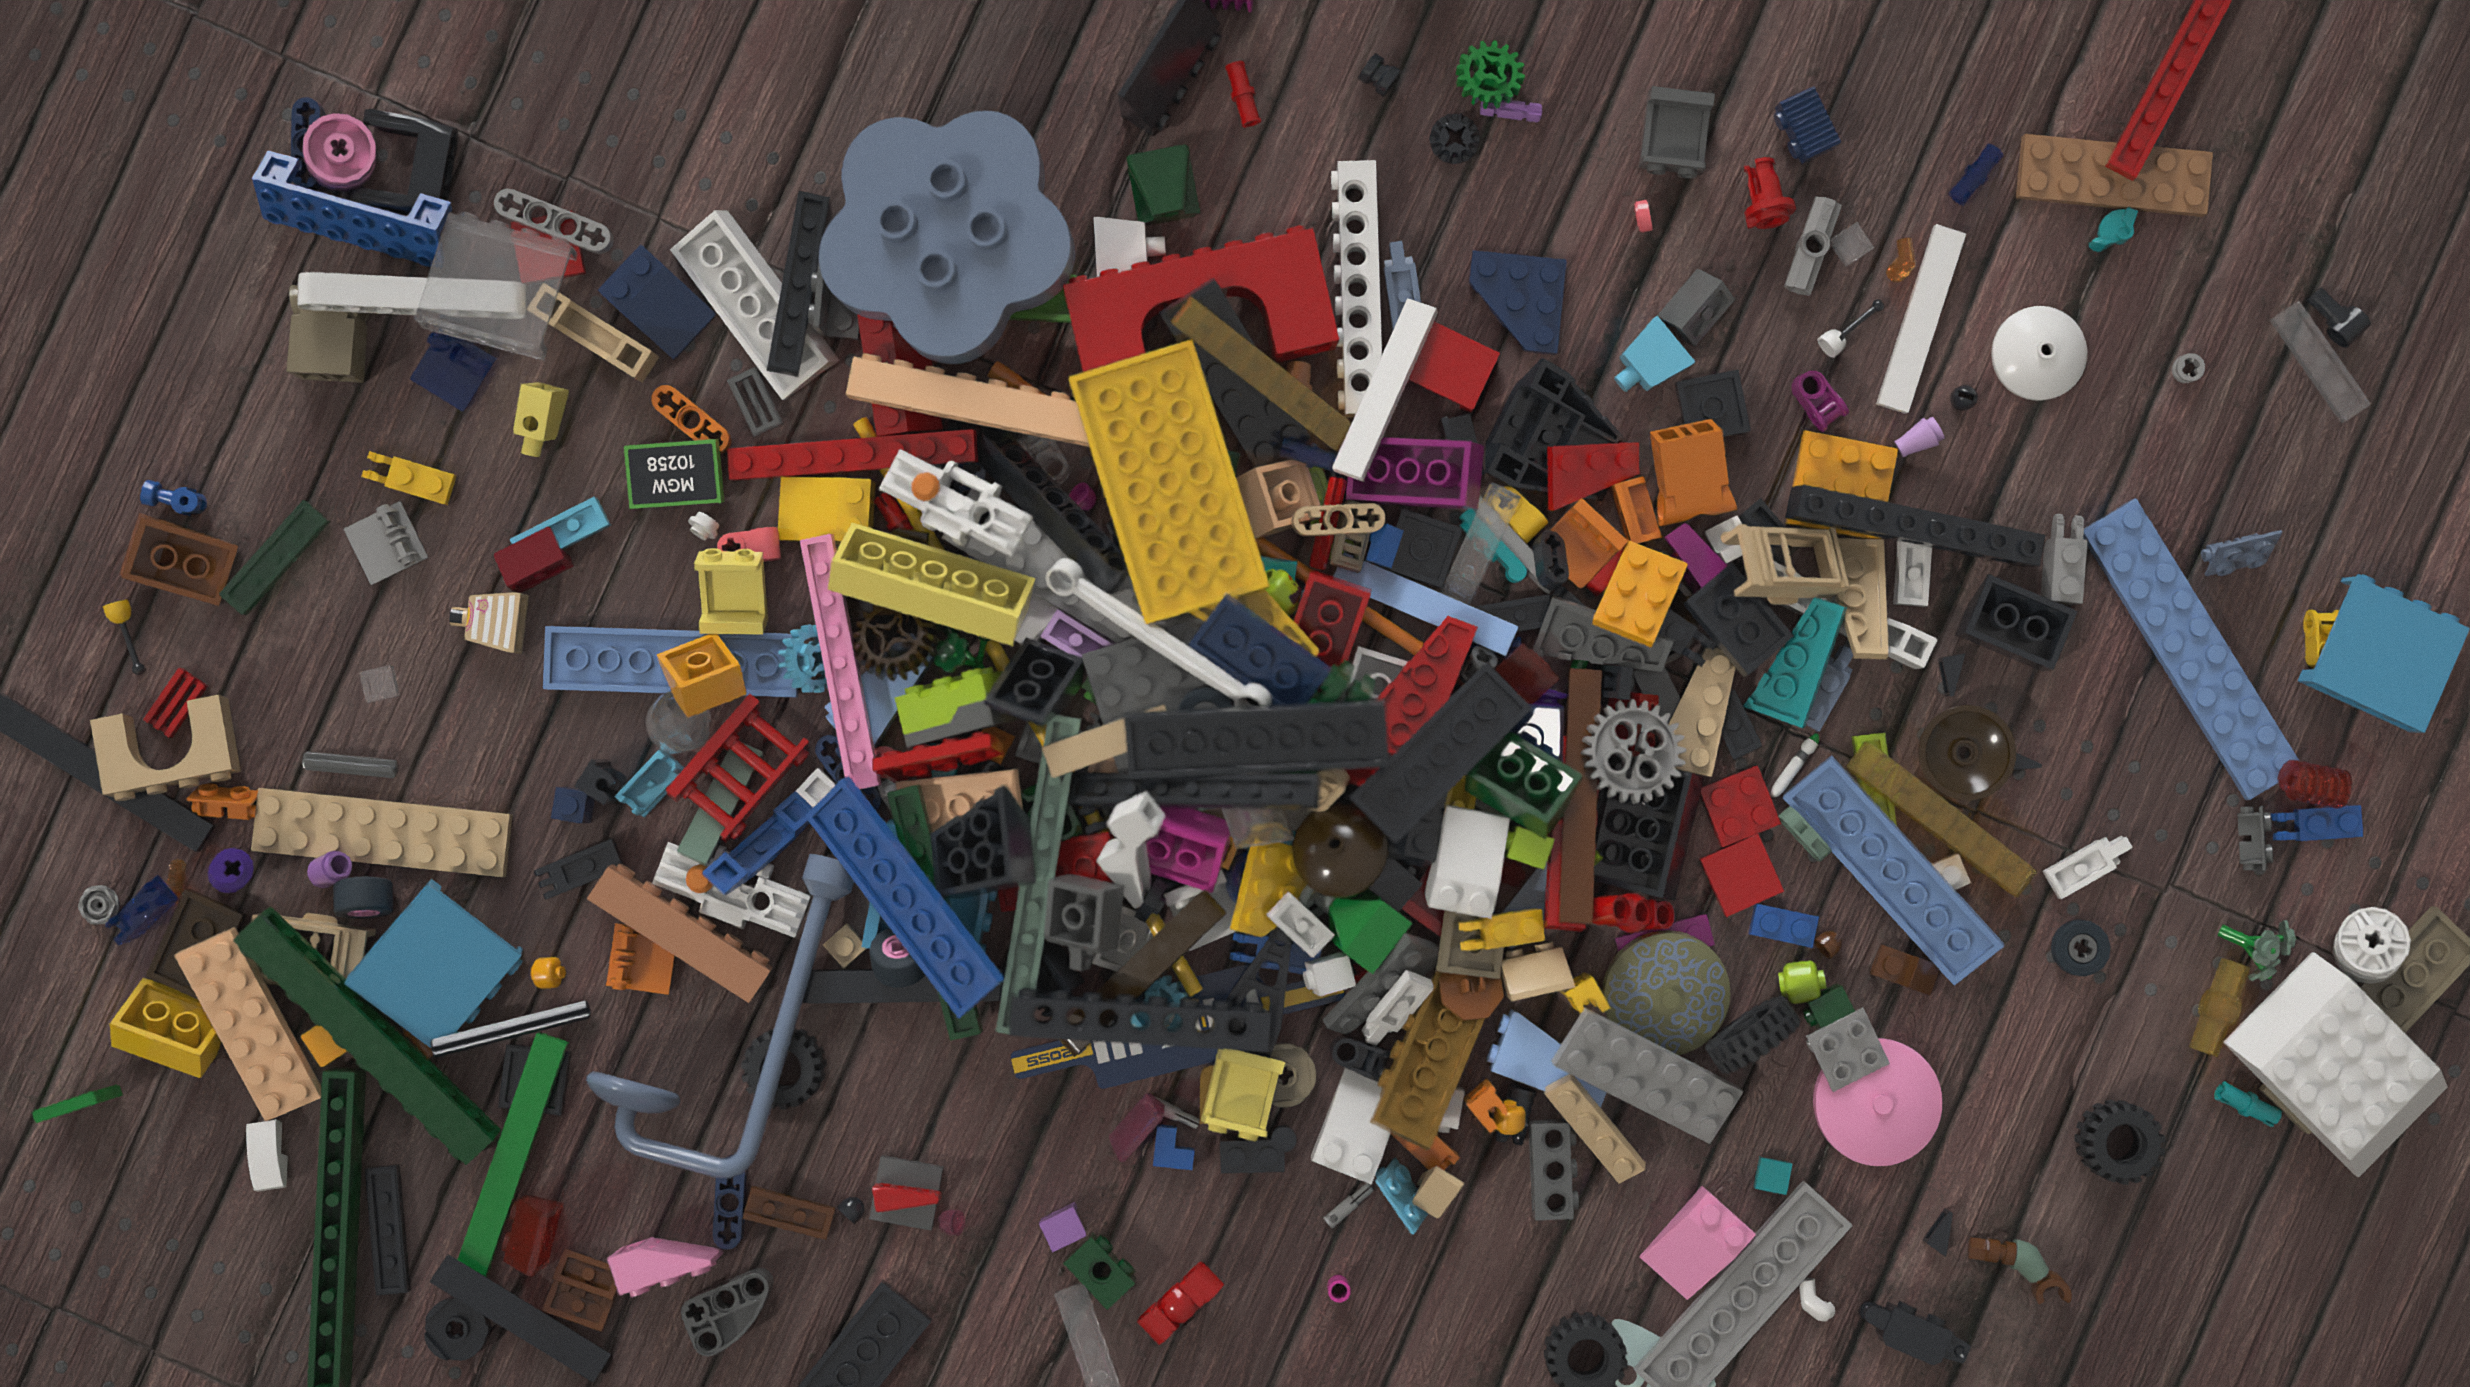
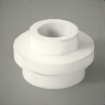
[688,512,719,540]

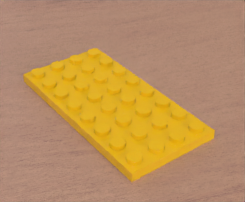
[1068,339,1269,625]

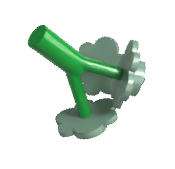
[2218,920,2296,981]

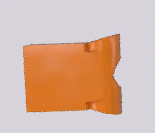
[1650,419,1737,526]

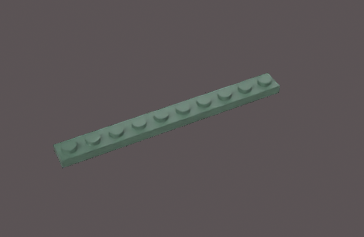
[996,715,1081,1034]

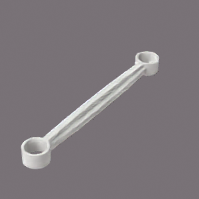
[1046,558,1272,707]

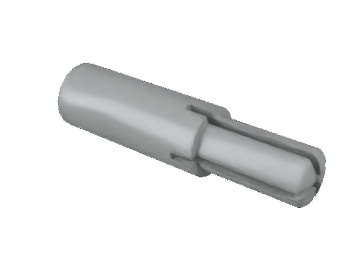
[1145,1094,1200,1129]
[1323,1183,1373,1229]

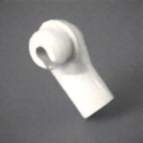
[1799,1278,1835,1321]

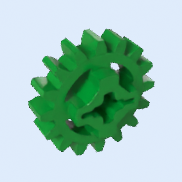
[1455,40,1525,109]

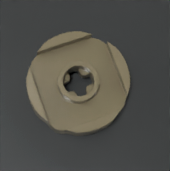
[1260,1042,1316,1107]

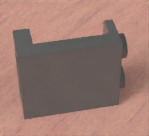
[1639,86,1715,179]

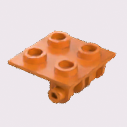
[606,923,675,995]

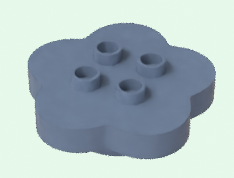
[819,111,1075,364]

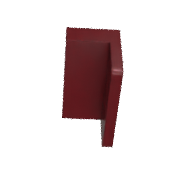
[494,527,574,593]

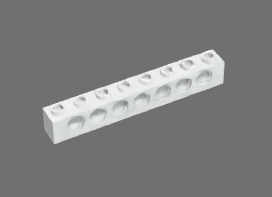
[1331,160,1382,418]

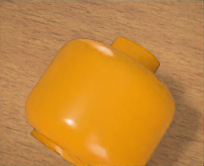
[531,957,566,989]
[1493,1100,1526,1135]

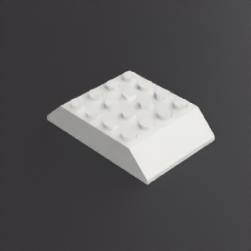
[2223,952,2448,1177]

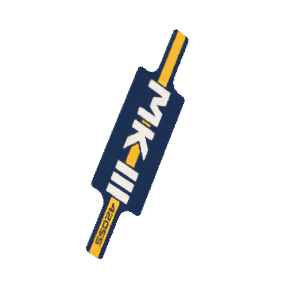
[1011,963,1345,1089]

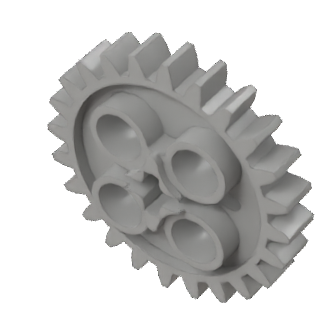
[1581,699,1687,804]

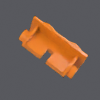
[187,783,258,820]

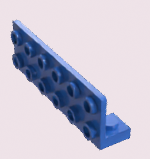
[252,151,452,269]

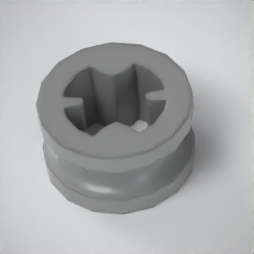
[2172,353,2205,383]

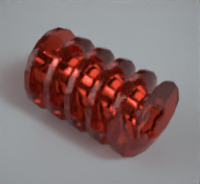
[2277,759,2352,809]

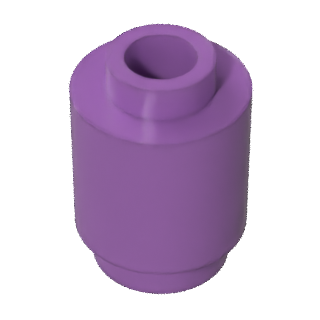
[308,851,352,888]

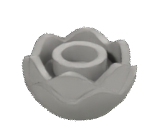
[78,885,120,925]

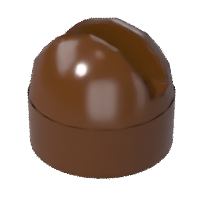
[1814,931,1842,959]

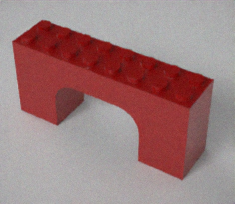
[1063,226,1340,373]

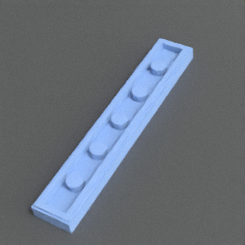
[1334,552,1519,656]

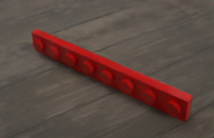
[2105,0,2232,181]
[727,429,978,481]

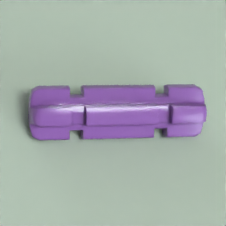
[1480,100,1542,122]

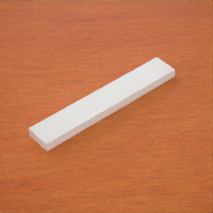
[1876,224,1966,414]
[1332,298,1438,481]

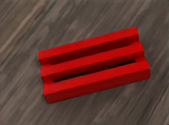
[143,668,208,738]

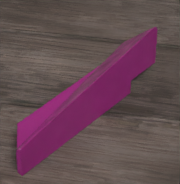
[1664,523,1791,632]

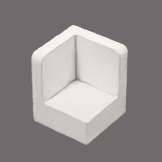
[1705,515,1742,564]

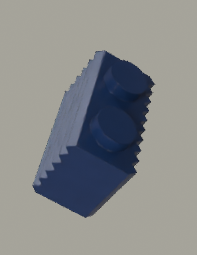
[1774,86,1841,164]

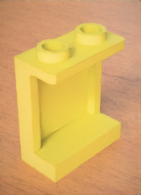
[694,548,768,635]
[1201,1049,1285,1141]

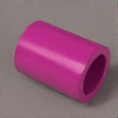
[1327,1275,1350,1303]

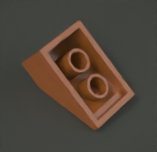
[120,513,238,606]

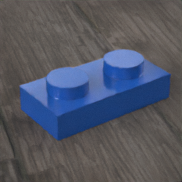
[1748,904,1819,948]

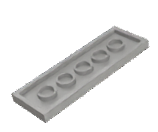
[1551,1008,1743,1144]

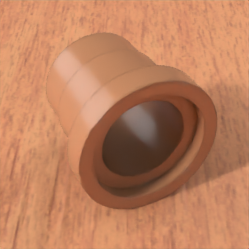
[1281,361,1313,397]

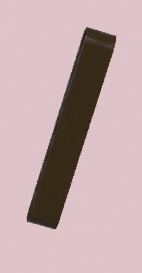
[1058,889,1227,1057]

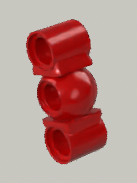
[1592,893,1675,933]
[1137,1261,1224,1345]

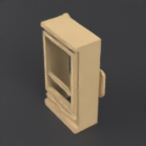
[1720,524,1849,605]
[252,913,376,985]

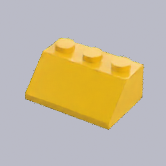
[110,977,221,1079]

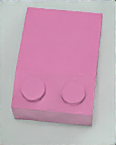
[1639,1186,1756,1300]

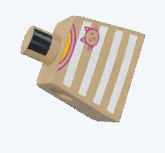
[449,592,529,654]

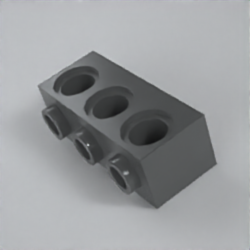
[1528,1119,1579,1221]

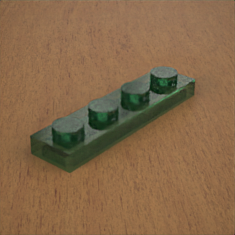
[219,500,331,616]

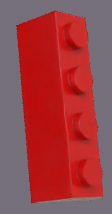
[857,314,943,437]

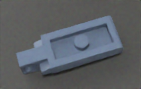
[1383,241,1421,330]
[1806,645,1853,732]

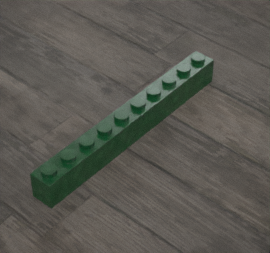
[233,906,501,1165]
[307,1067,366,1387]

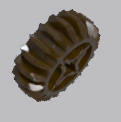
[852,604,939,682]

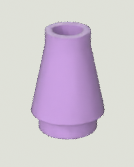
[1894,417,1945,458]

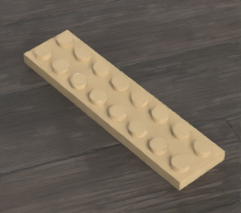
[251,788,513,877]

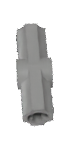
[1784,196,1842,296]

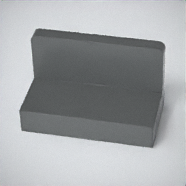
[1658,269,1735,347]

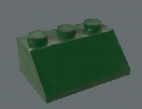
[1465,731,1583,840]

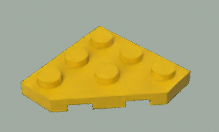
[1230,836,1315,937]

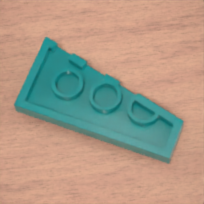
[1743,597,1847,728]

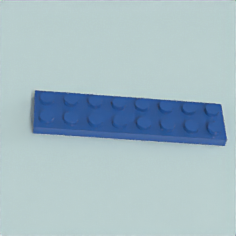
[805,776,1005,1018]

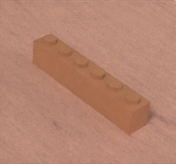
[587,863,773,1003]

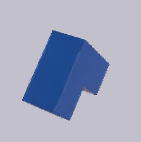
[1366,524,1404,568]
[1153,1124,1195,1170]

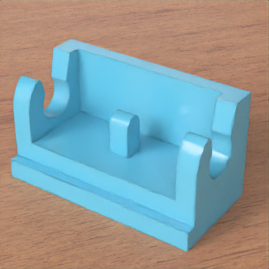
[615,750,684,817]

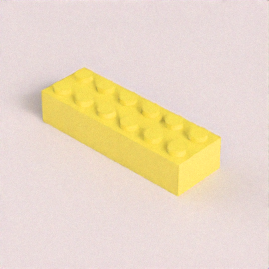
[827,523,1035,646]

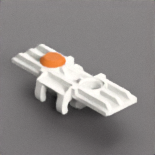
[879,449,1033,557]
[652,842,811,938]

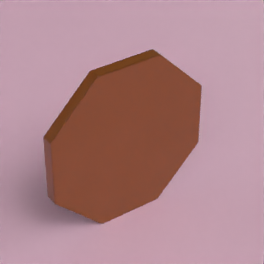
[1438,972,1504,1021]

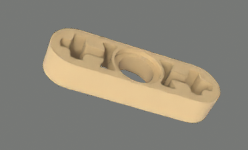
[1291,503,1385,536]

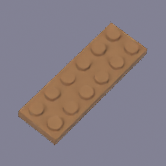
[2016,134,2213,217]

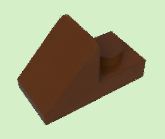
[1870,944,1939,996]

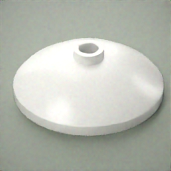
[1991,306,2087,401]

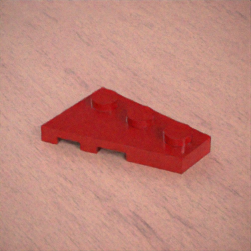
[1547,442,1639,511]

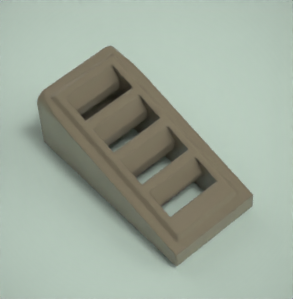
[1330,500,1374,573]

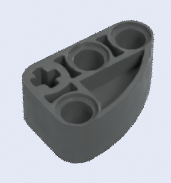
[681,1268,774,1357]

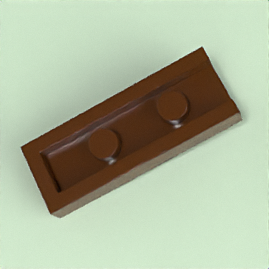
[743,1186,835,1240]

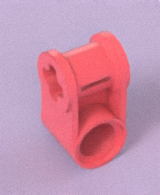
[717,527,781,562]

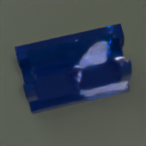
[105,875,179,946]

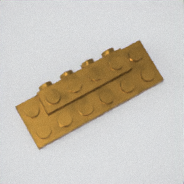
[1370,966,1502,1150]

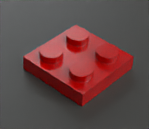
[1700,765,1781,847]

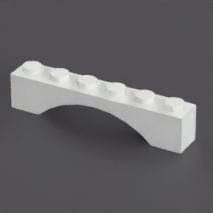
[1747,562,1938,669]

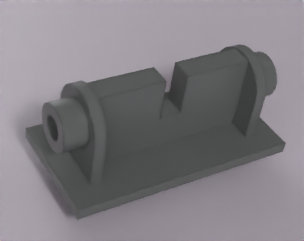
[2237,806,2273,870]

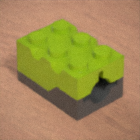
[894,667,1017,747]

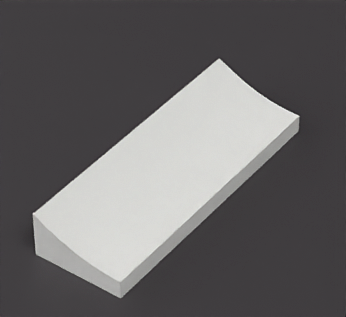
[670,210,840,400]

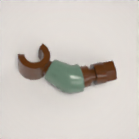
[1968,1237,2072,1305]

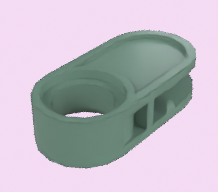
[1778,806,1832,862]

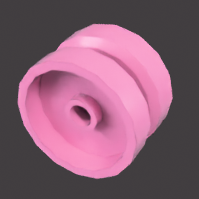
[303,113,376,191]

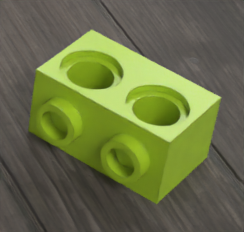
[1504,825,1554,870]

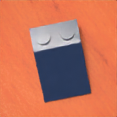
[598,244,717,360]

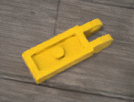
[361,451,457,505]
[1458,908,1545,951]

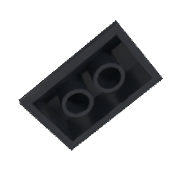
[1955,574,2078,672]

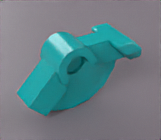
[2089,207,2138,252]

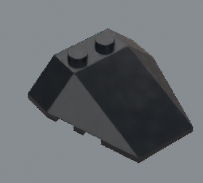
[1485,358,1627,501]

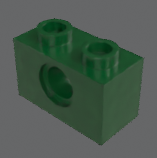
[1063,1232,1136,1310]

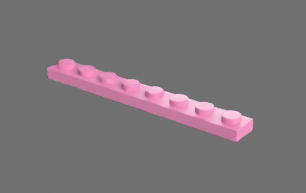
[800,534,881,789]

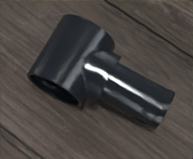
[2306,287,2371,348]

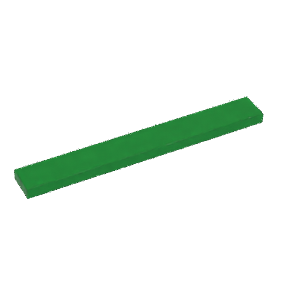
[457,1032,569,1277]

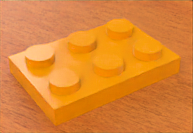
[1592,540,1688,648]

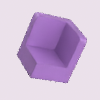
[1039,1202,1086,1252]

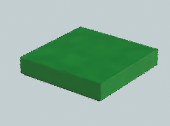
[32,1084,123,1123]

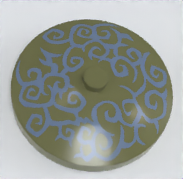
[1602,930,1730,1055]

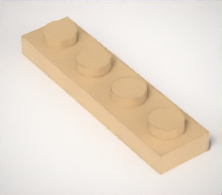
[1545,1074,1646,1183]

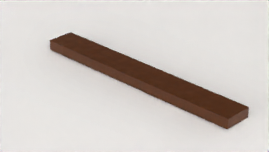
[1558,668,1602,925]

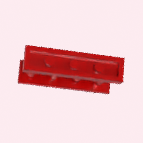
[666,694,810,843]

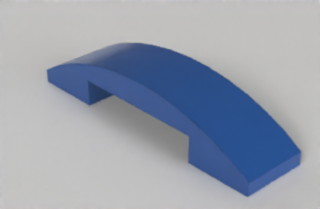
[702,791,813,896]

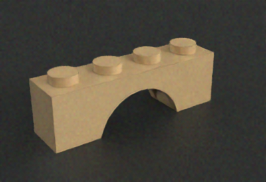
[527,284,659,383]

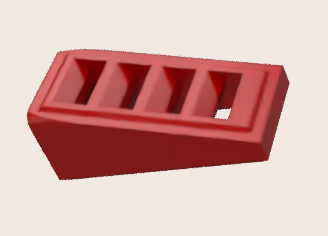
[872,1183,942,1213]

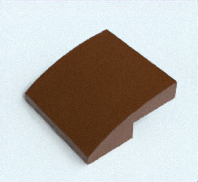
[542,1249,618,1333]

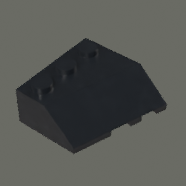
[930,785,1036,899]

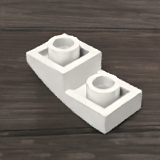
[246,1120,288,1192]

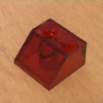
[502,1194,564,1276]

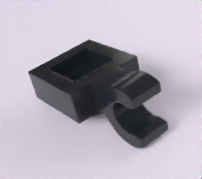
[1134,874,1178,923]

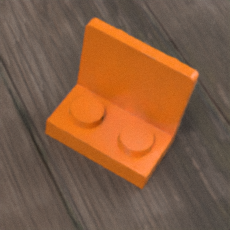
[1551,498,1628,589]

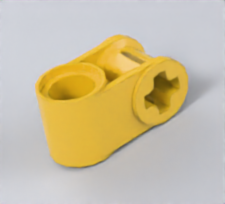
[1488,486,1548,544]
[2303,610,2339,669]

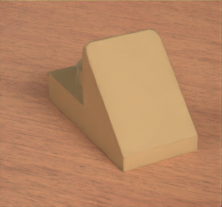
[1412,1166,1464,1218]

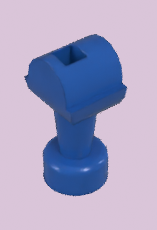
[140,480,207,516]

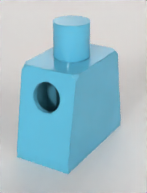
[1614,316,1695,392]

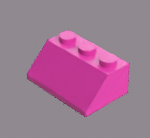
[1145,808,1234,893]

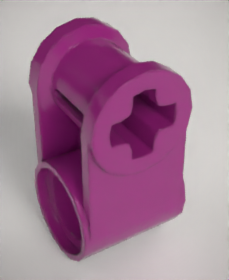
[1792,371,1849,433]

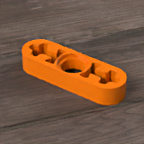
[651,385,732,454]

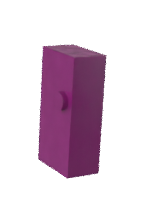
[1346,437,1484,510]

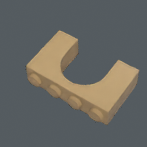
[90,695,241,801]

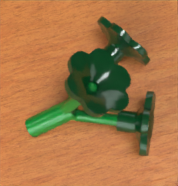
[934,623,991,673]

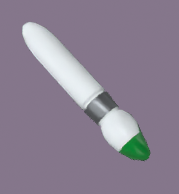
[1771,733,1819,798]

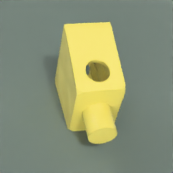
[513,382,569,457]

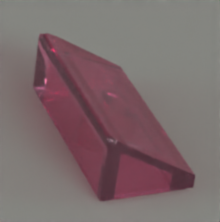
[1109,1093,1165,1162]

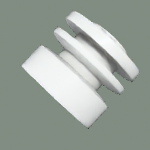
[2332,907,2410,984]

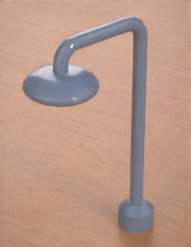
[586,854,854,1178]

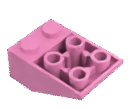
[607,1237,723,1297]

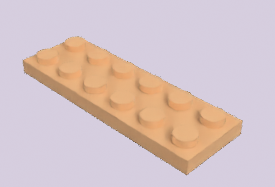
[174,927,322,1121]

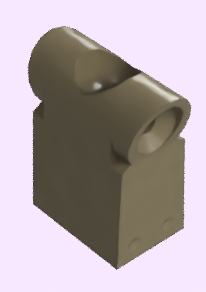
[286,285,370,383]

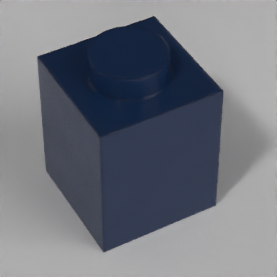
[551,787,595,824]

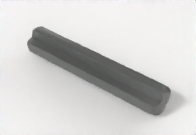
[302,751,398,778]

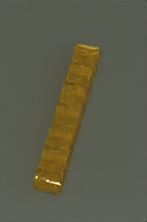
[1171,296,1352,453]
[1846,741,2037,898]

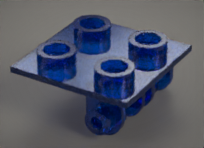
[410,326,496,412]

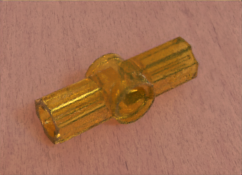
[2189,958,2250,1057]

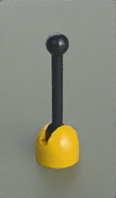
[103,599,145,675]

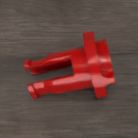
[1744,157,1796,229]

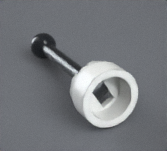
[1818,299,1885,358]

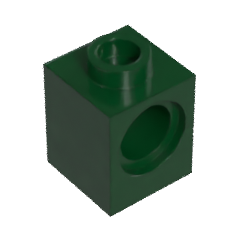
[1802,983,1855,1030]

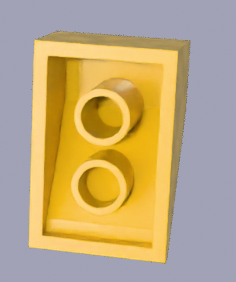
[778,477,876,544]

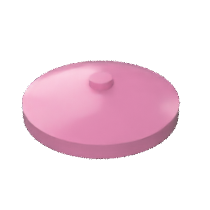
[1813,1038,1942,1166]

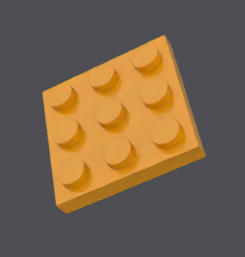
[1785,430,1898,539]

